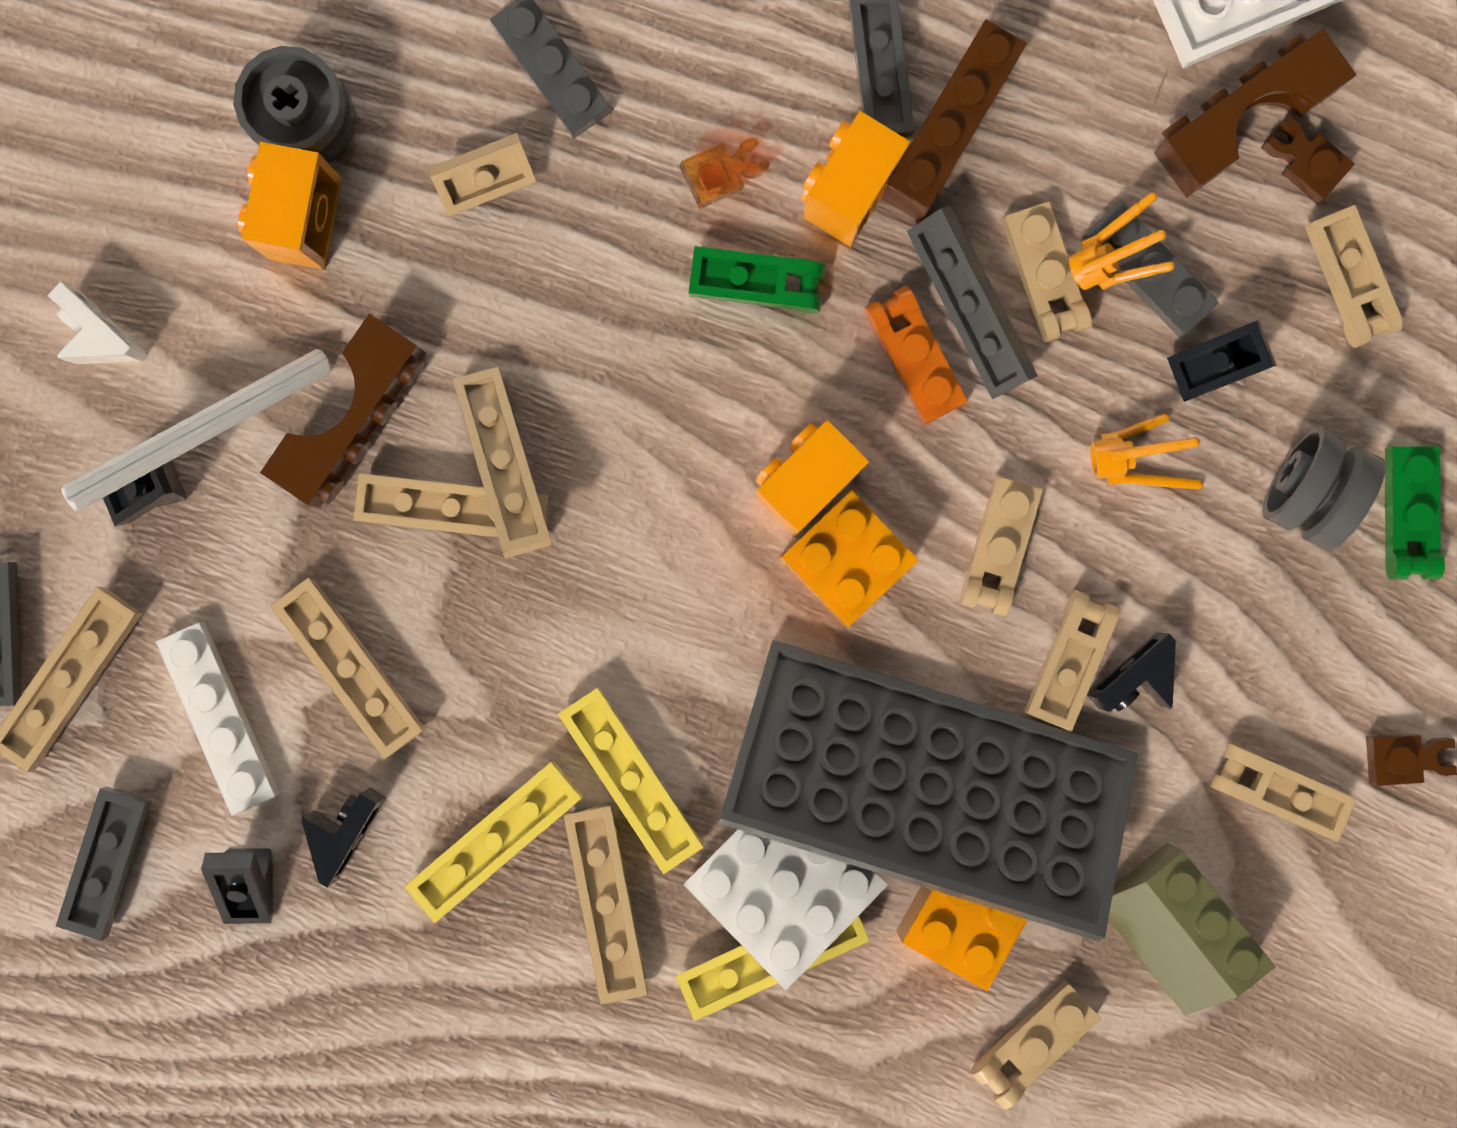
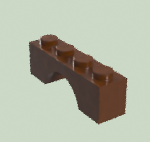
[881,19,1027,222]
[1154,29,1357,198]
[260,313,426,508]

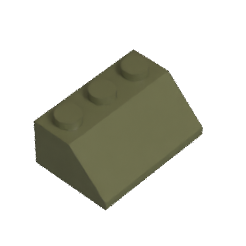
[1108,842,1276,1015]

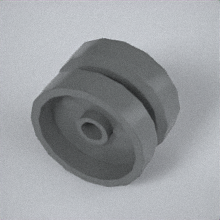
[233,46,356,164]
[1262,426,1386,551]

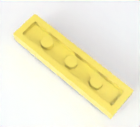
[558,687,704,874]
[404,760,583,923]
[675,916,870,1022]

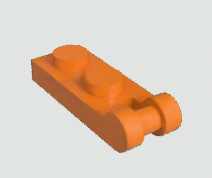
[864,285,968,425]

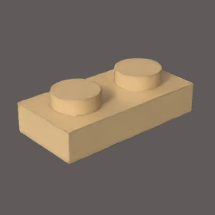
[428,133,537,216]

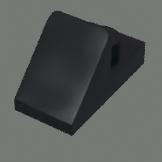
[1167,320,1277,402]
[103,460,187,527]
[1087,632,1176,712]
[302,788,387,888]
[201,848,273,924]

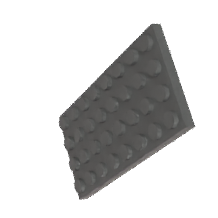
[718,640,1138,941]

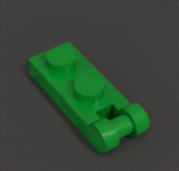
[688,246,826,313]
[1385,446,1445,580]

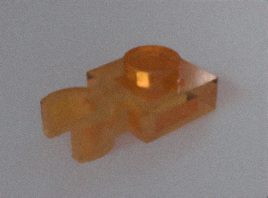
[679,137,770,209]

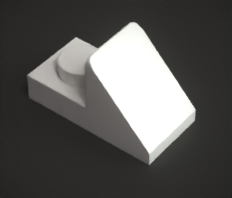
[47,282,148,364]

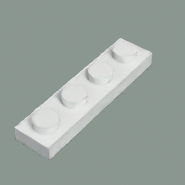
[155,622,280,816]

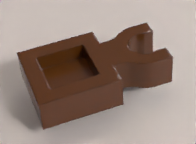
[1261,116,1355,204]
[1366,734,1457,786]

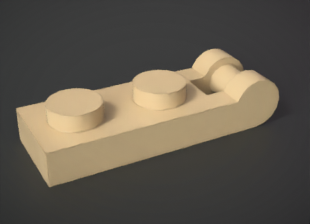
[1001,201,1092,342]
[1305,205,1403,348]
[959,476,1043,617]
[1024,590,1121,732]
[1210,743,1357,843]
[970,979,1102,1110]

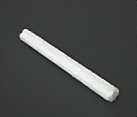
[61,349,332,511]

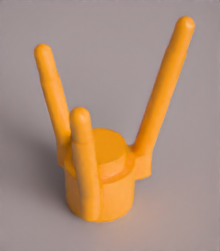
[1069,192,1175,290]
[1090,413,1203,489]

